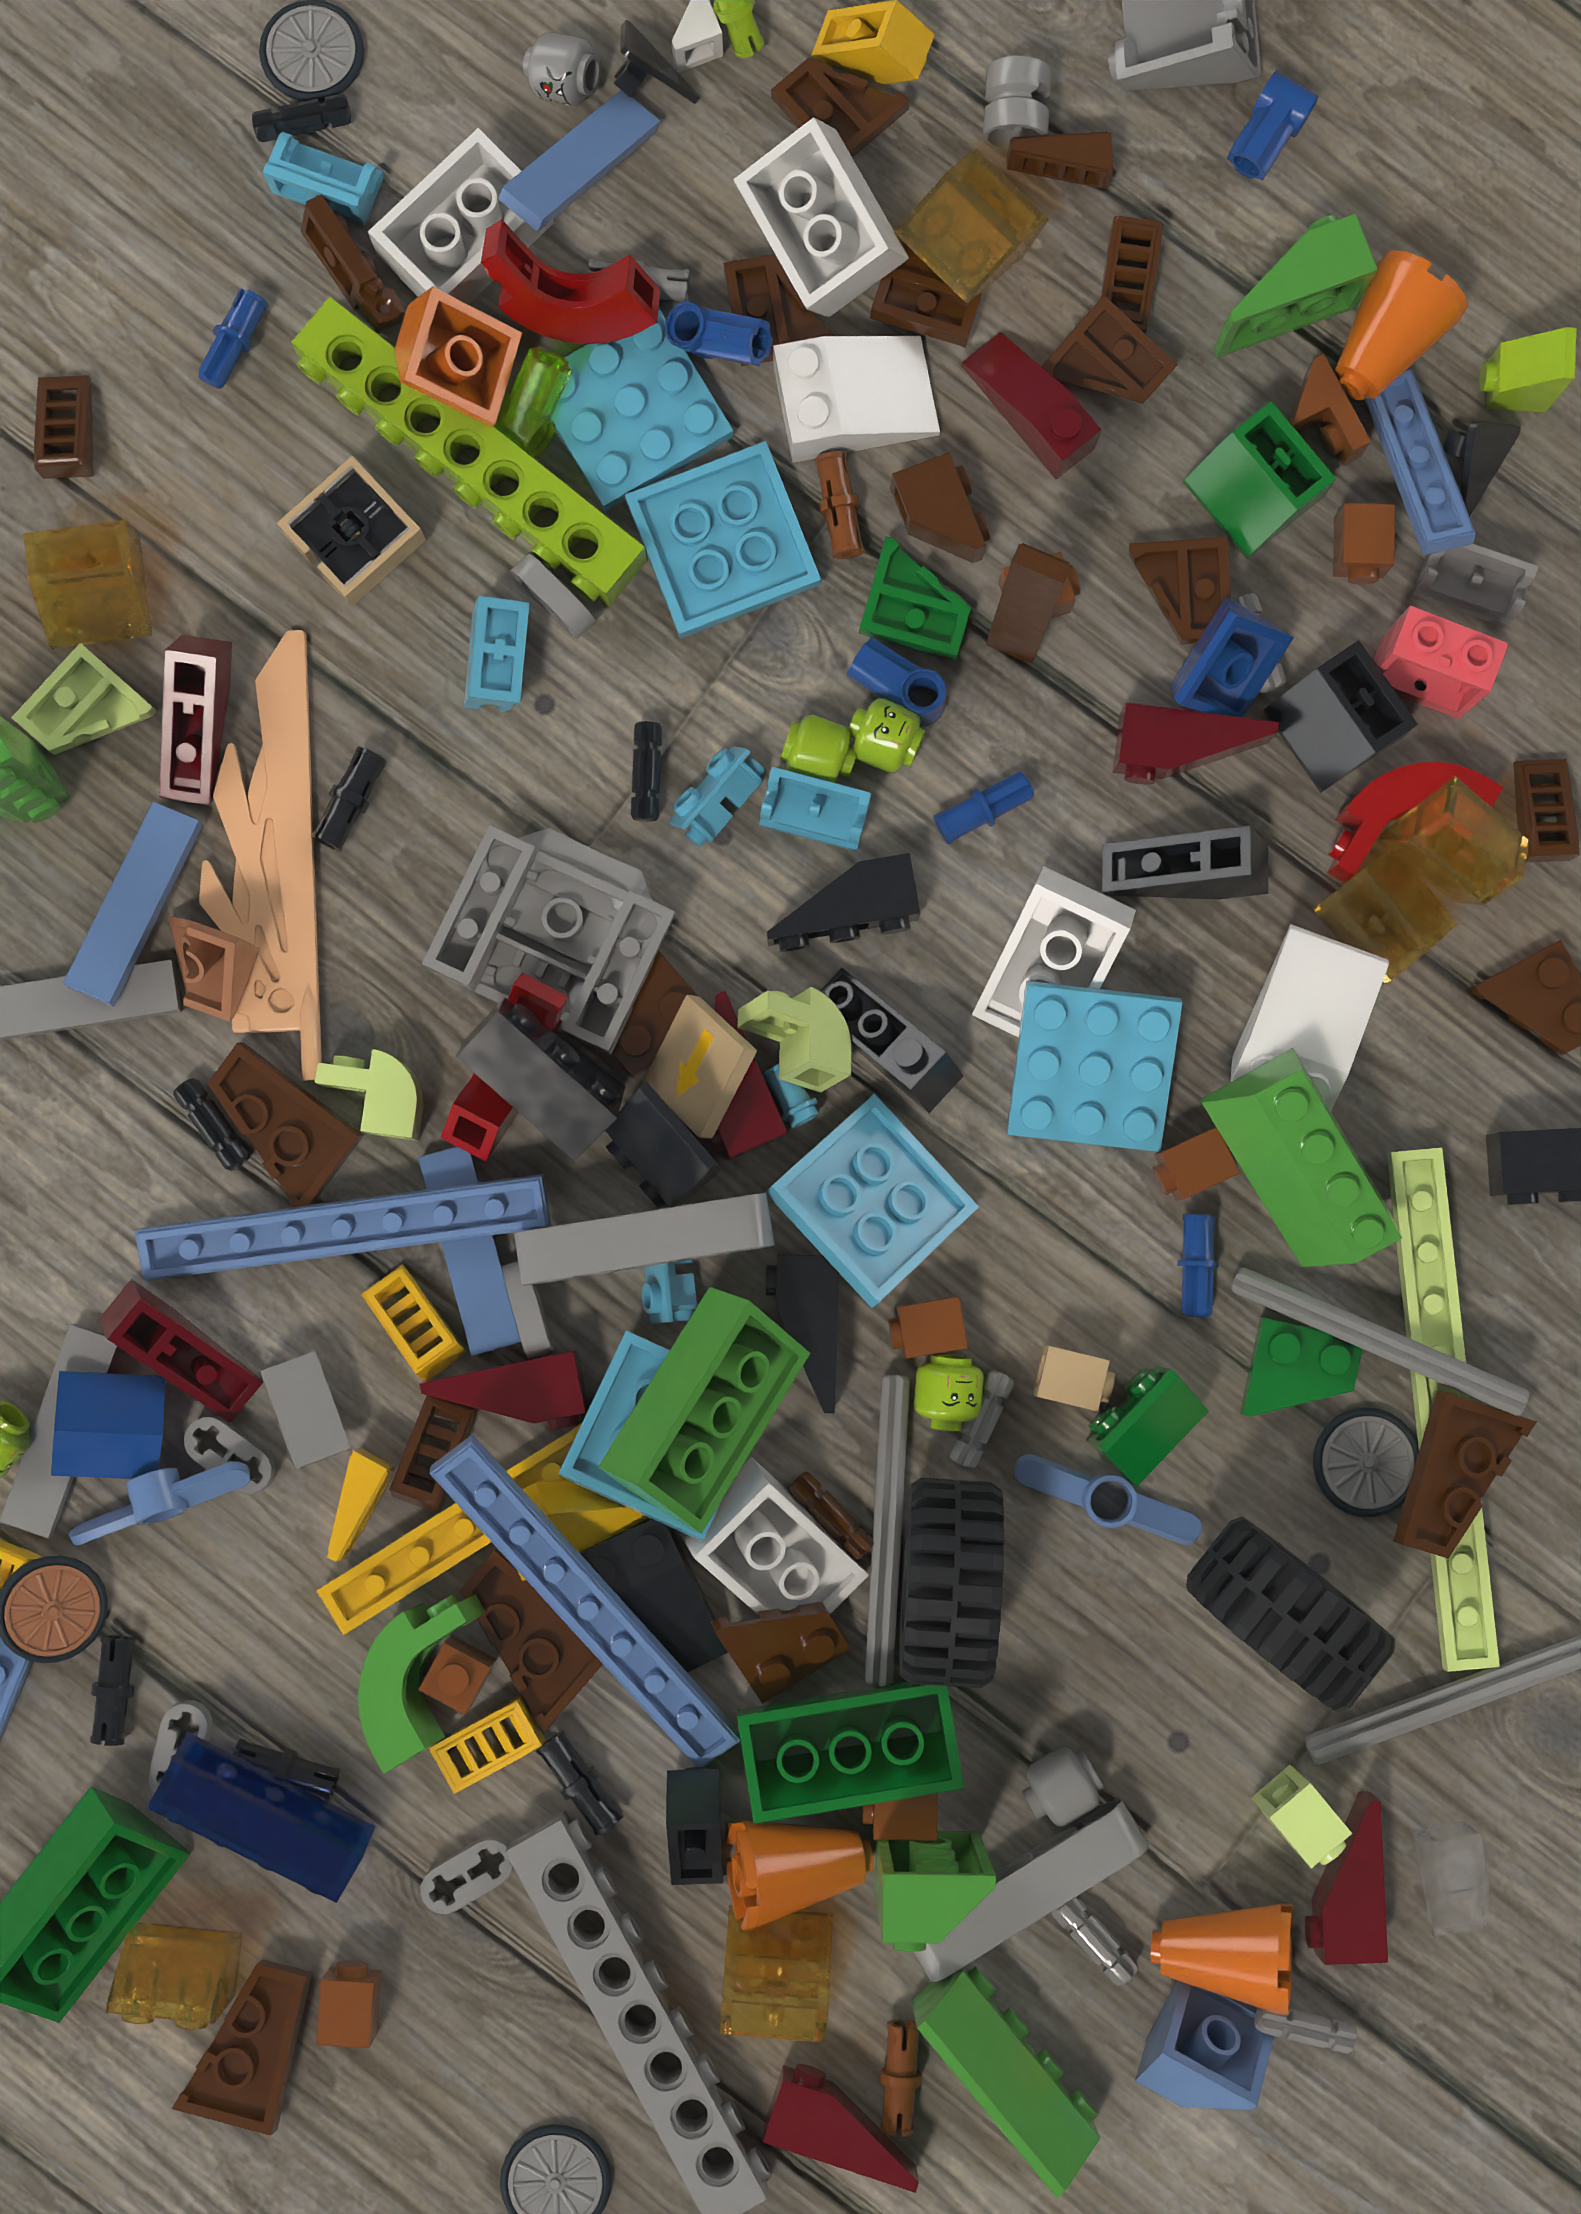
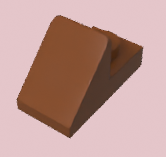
[1289,353,1371,467]

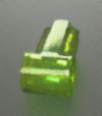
[494,347,572,458]

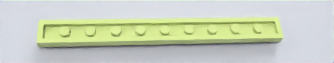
[1386,1148,1500,1672]

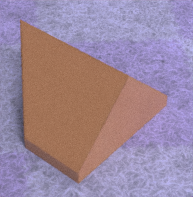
[167,915,260,1022]

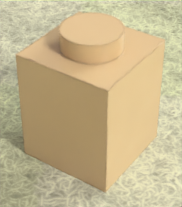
[1032,1345,1115,1412]

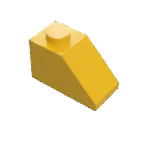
[811,0,935,84]

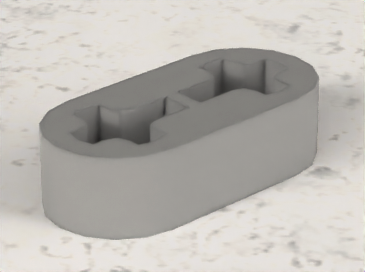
[510,553,595,639]
[502,1261,554,1360]
[184,1416,276,1494]
[148,1700,212,1803]
[420,1835,514,1914]

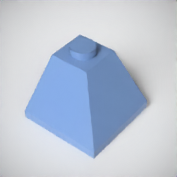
[1135,1981,1274,2110]

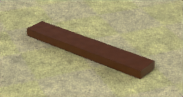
[986,543,1072,664]

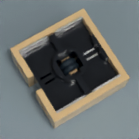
[276,456,426,608]

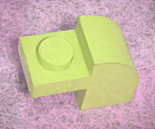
[738,987,851,1093]
[315,1049,424,1141]

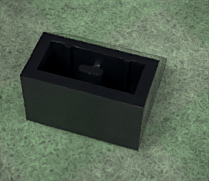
[1263,640,1418,793]

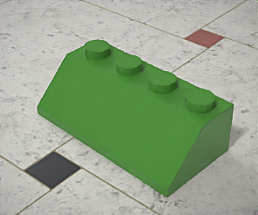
[0,716,70,823]
[1201,1048,1402,1267]
[598,1287,810,1534]
[875,1831,996,1952]
[911,1966,1100,2198]

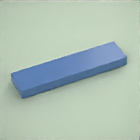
[498,90,660,232]
[1364,369,1476,556]
[63,802,203,1007]
[418,1147,521,1356]

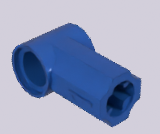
[1227,70,1319,180]
[665,302,773,367]
[847,637,946,726]

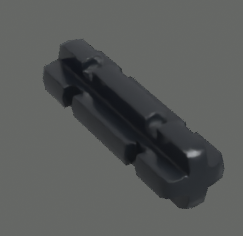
[252,94,351,142]
[631,721,662,822]
[173,1078,250,1171]

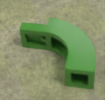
[358,1594,486,1774]

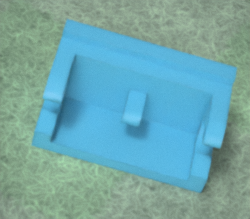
[263,132,384,226]
[464,596,529,712]
[759,767,871,852]

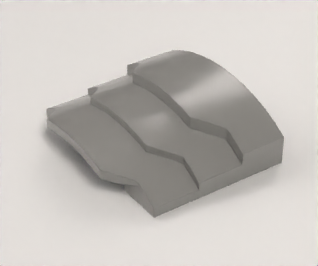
[422,825,676,1055]

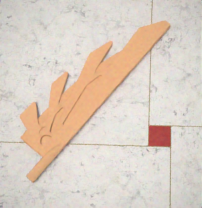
[199,630,322,1082]

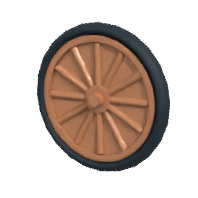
[0,1555,108,1663]

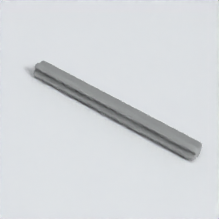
[1231,1267,1530,1416]
[865,1374,910,1686]
[1305,1634,1581,1765]

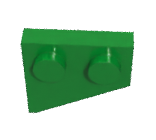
[859,536,971,661]
[1240,1317,1363,1417]

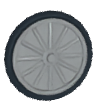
[259,0,364,102]
[1313,1408,1419,1517]
[500,2124,611,2214]

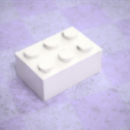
[733,117,909,317]
[368,128,554,304]

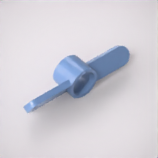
[1014,1454,1202,1545]
[69,1462,250,1545]

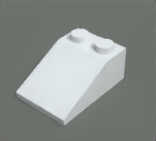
[773,336,940,463]
[972,866,1136,1037]
[1231,924,1389,1111]
[679,1457,869,1614]

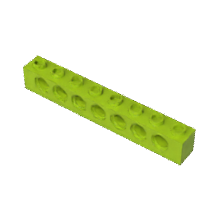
[291,296,647,607]

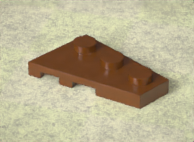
[207,1042,364,1207]
[1393,1390,1537,1559]
[460,1548,603,1734]
[172,1959,312,2136]

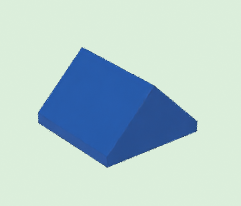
[1171,597,1294,718]
[51,1370,166,1479]

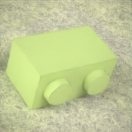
[1251,1765,1352,1869]

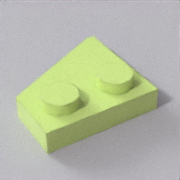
[11,643,157,755]

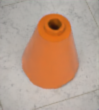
[1335,250,1468,400]
[725,1820,873,1930]
[1151,1903,1293,2015]

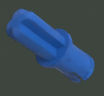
[199,288,268,389]
[933,772,1034,845]
[1177,1214,1219,1317]

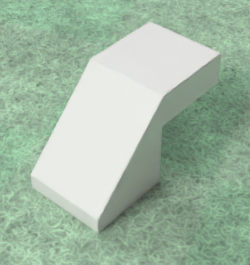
[672,0,755,73]

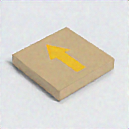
[643,995,757,1139]

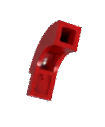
[481,220,661,344]
[1327,762,1503,883]
[441,973,568,1161]

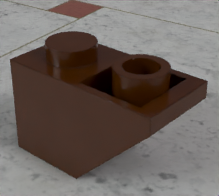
[890,452,990,563]

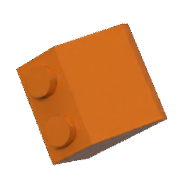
[394,286,522,427]

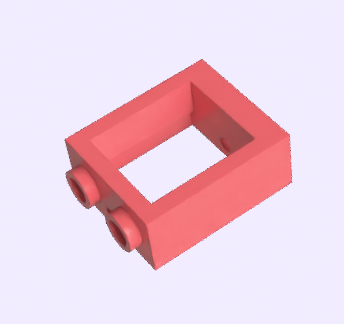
[1373,605,1509,719]

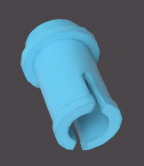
[762,1064,819,1129]

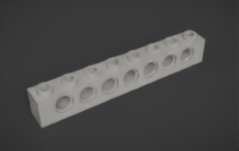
[505,1810,771,2214]

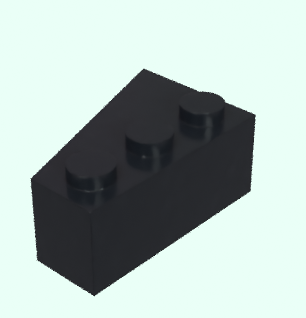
[456,998,626,1161]

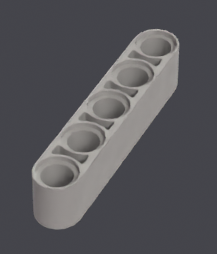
[514,1193,775,1286]
[913,1799,1149,1982]

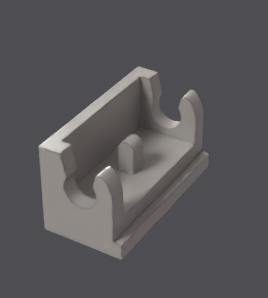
[1413,544,1539,628]
[260,1351,351,1470]

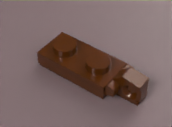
[301,195,405,333]

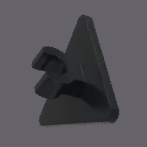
[614,20,700,104]
[1443,420,1521,517]

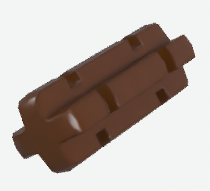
[789,1471,874,1560]

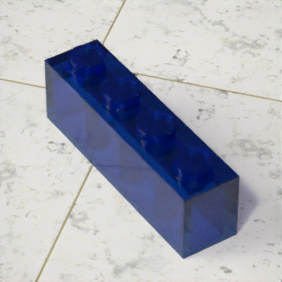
[147,1732,376,1903]

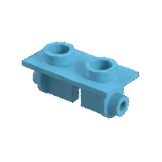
[668,746,765,848]
[642,1259,697,1324]

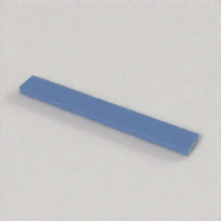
[135,1174,551,1281]
[429,1434,741,1768]

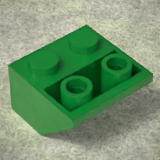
[1183,401,1337,559]
[1086,1366,1209,1487]

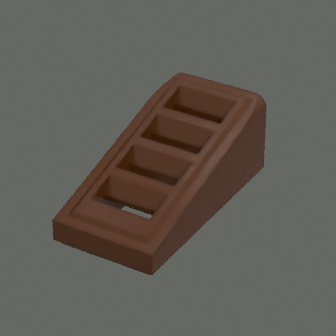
[1006,131,1113,188]
[1100,216,1163,333]
[34,375,94,479]
[1513,759,1580,863]
[389,1395,476,1513]

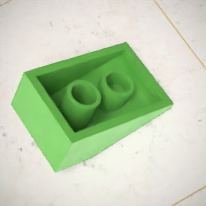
[1213,213,1378,359]

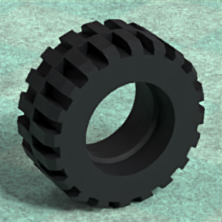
[899,1478,1004,1688]
[1186,1517,1395,1711]

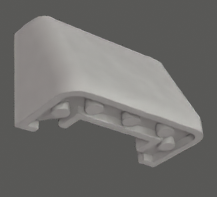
[1108,0,1261,91]

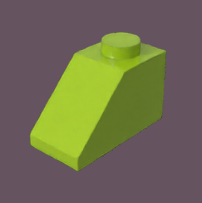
[1479,327,1577,413]

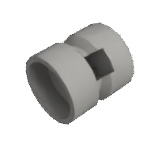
[983,55,1051,152]

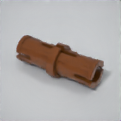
[815,451,865,559]
[880,2019,922,2137]

